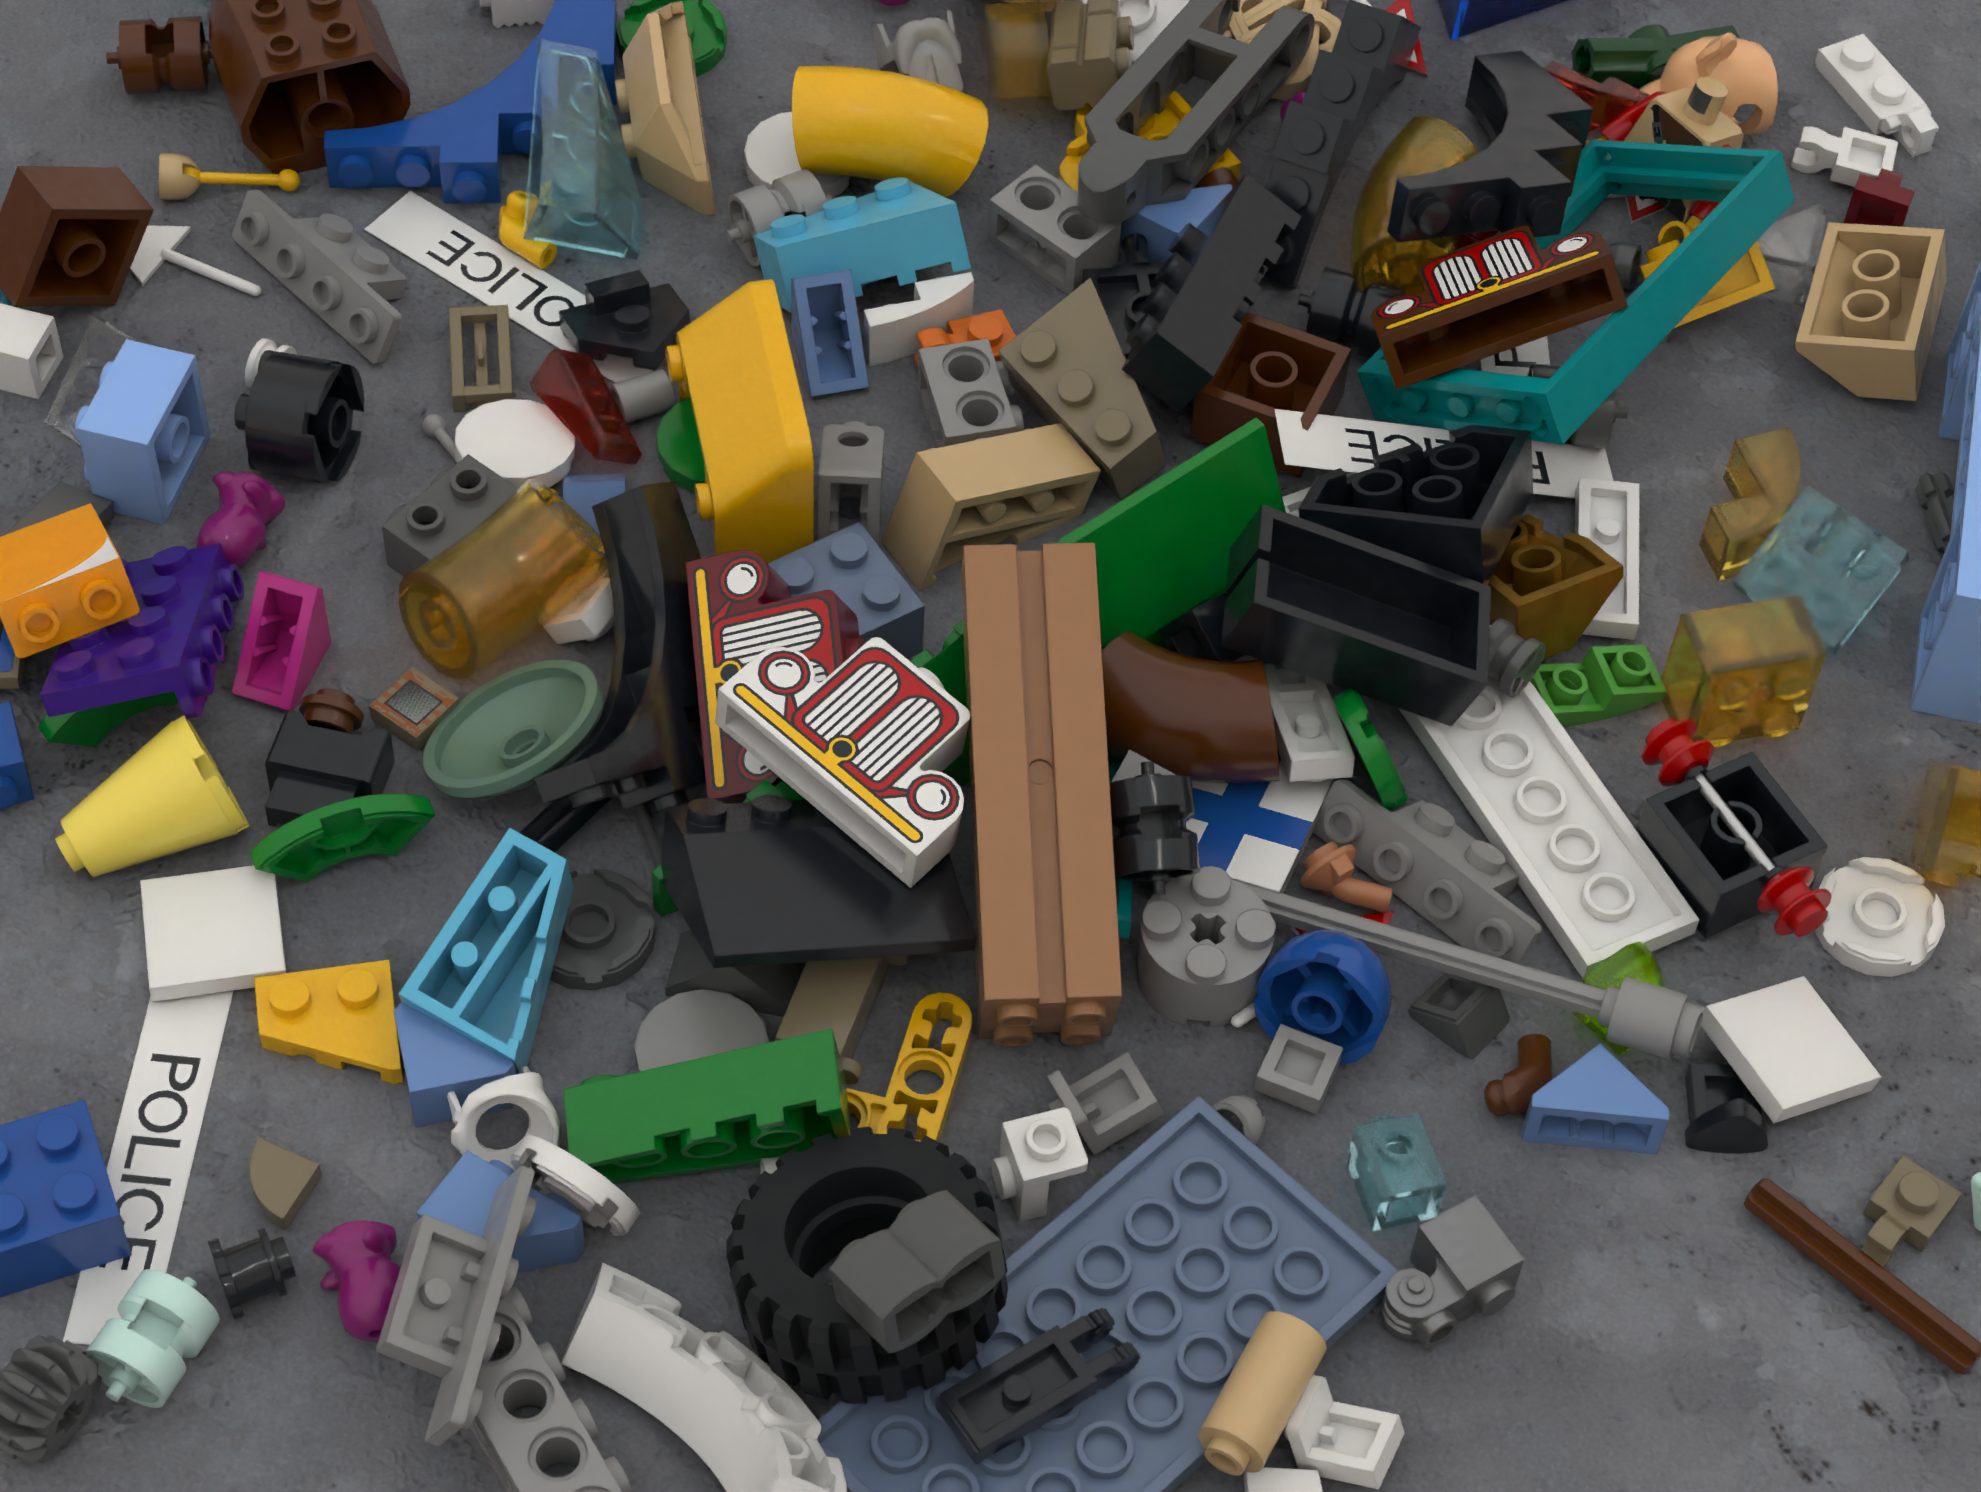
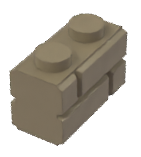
[1047,0,1134,111]

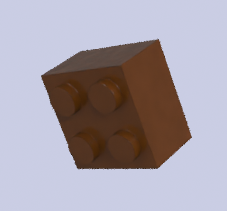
[0,166,154,307]
[1190,312,1351,477]

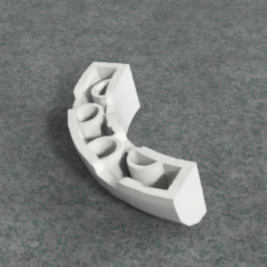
[561,1263,847,1492]

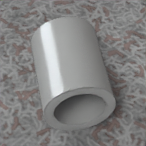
[610,369,676,424]

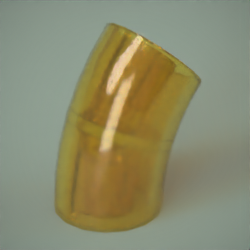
[1349,115,1479,294]
[398,479,608,679]

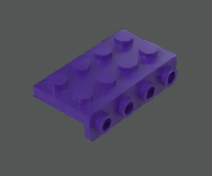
[40,543,244,719]

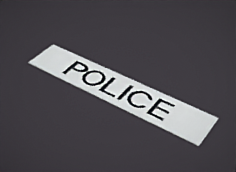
[364,191,666,383]
[1274,409,1613,499]
[63,991,234,1345]

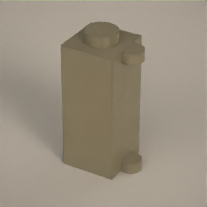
[775,955,909,1085]

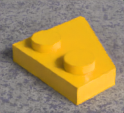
[254,960,403,1084]

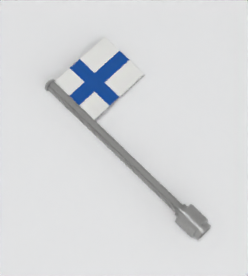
[1142,752,1704,1060]

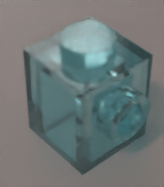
[1346,1113,1446,1231]

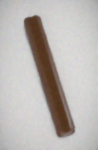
[1744,1178,1981,1374]

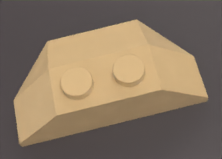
[615,1,716,216]

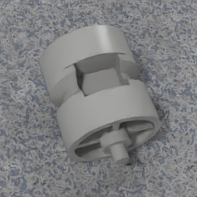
[726,169,833,267]

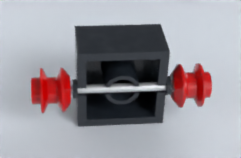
[1636,719,1832,939]

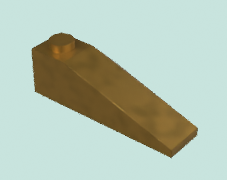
[1488,514,1623,661]

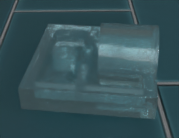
[1733,486,1910,655]

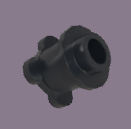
[208,1228,296,1320]

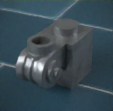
[1380,1195,1524,1348]

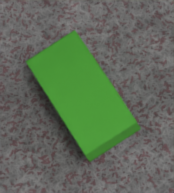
[1531,644,1667,727]

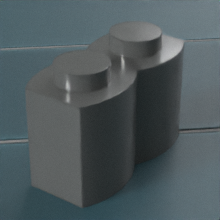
[829,1190,1006,1353]

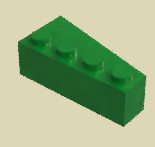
[563,1028,851,1184]

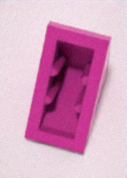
[231,571,331,710]

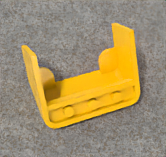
[666,279,814,563]

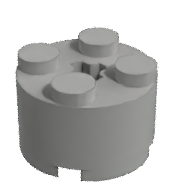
[1136,866,1276,1027]

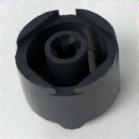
[234,350,364,482]

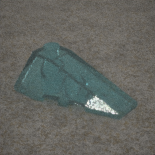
[524,39,642,260]

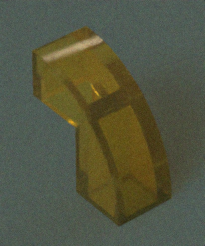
[1699,427,1800,581]

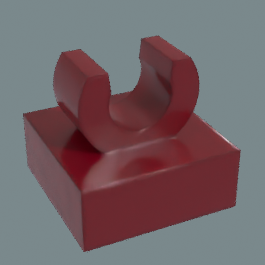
[1843,168,1915,227]

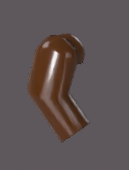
[1484,1034,1552,1116]

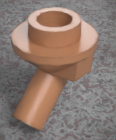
[1300,842,1392,913]

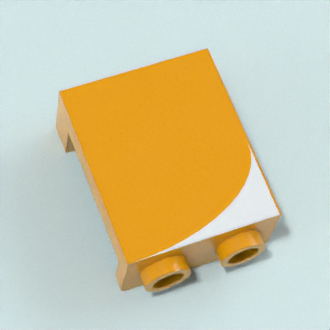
[0,503,140,658]

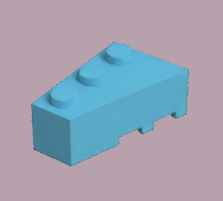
[753,177,971,313]
[399,828,574,1074]

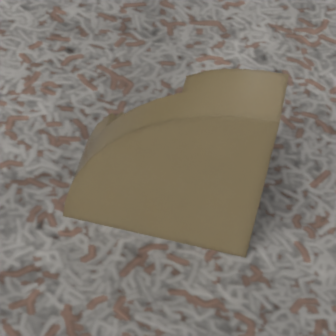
[249,1138,322,1231]

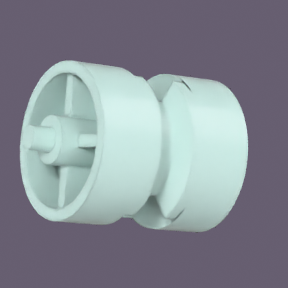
[86,1269,220,1408]

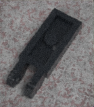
[936,1308,1141,1464]

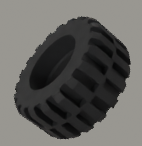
[726,1127,1008,1404]

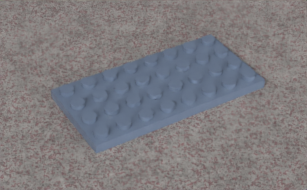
[817,1096,1399,1492]

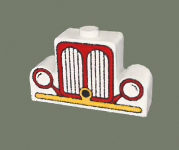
[715,637,971,888]

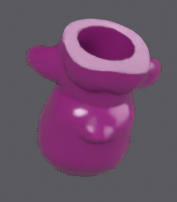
[195,471,285,569]
[313,1220,401,1341]

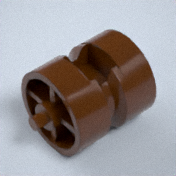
[106,16,213,94]

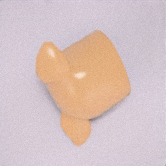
[1634,33,1778,136]

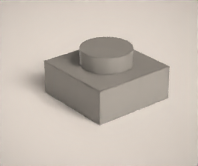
[1254,1024,1343,1114]

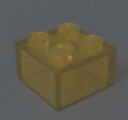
[1661,595,1827,747]

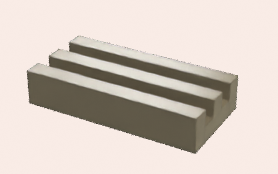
[449,305,513,412]

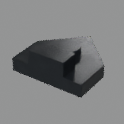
[559,270,690,370]

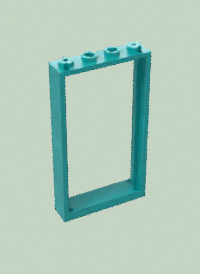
[1357,140,1795,445]

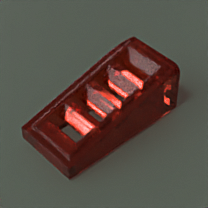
[530,349,642,464]

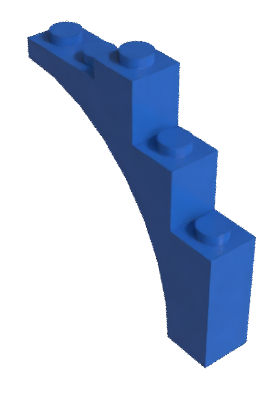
[324,0,617,203]

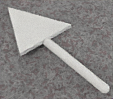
[130,225,261,296]

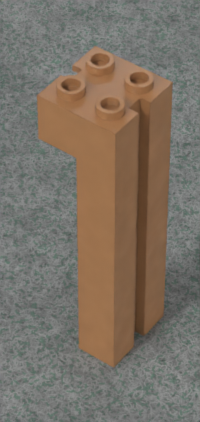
[961,543,1122,1047]

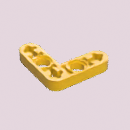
[847,992,972,1142]

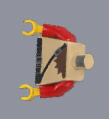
[1585,76,1744,245]

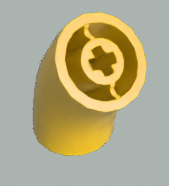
[792,66,989,197]

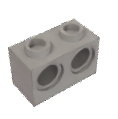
[987,164,1122,295]
[917,338,1024,448]

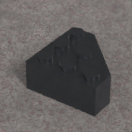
[1299,425,1533,585]

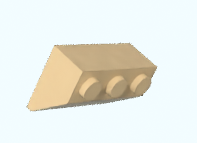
[1795,222,1946,401]

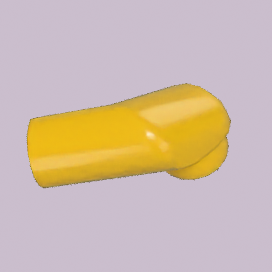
[499,191,558,269]

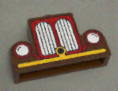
[1371,226,1628,390]

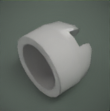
[1211,1095,1266,1144]

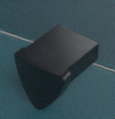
[1685,1063,1768,1154]

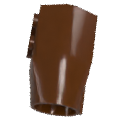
[209,0,411,174]

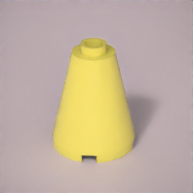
[55,715,249,877]

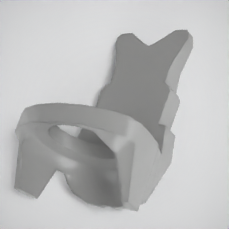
[873,10,964,92]

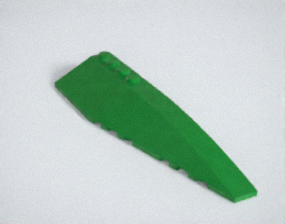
[651,418,1286,917]

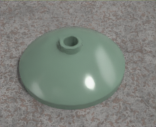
[423,659,603,799]

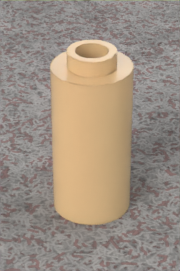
[1198,1311,1327,1475]

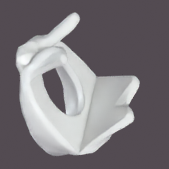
[447,1066,562,1171]

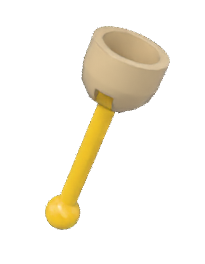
[159,153,300,200]

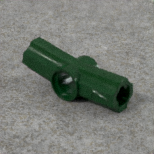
[1571,24,1739,88]

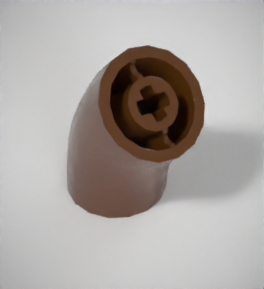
[1102,631,1280,784]

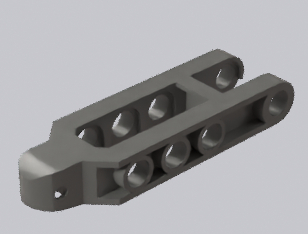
[1078,0,1315,223]

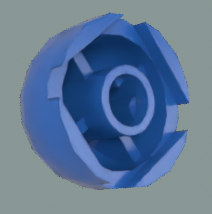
[1254,929,1392,1065]

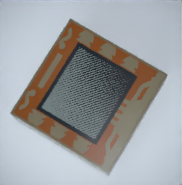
[369,666,460,751]

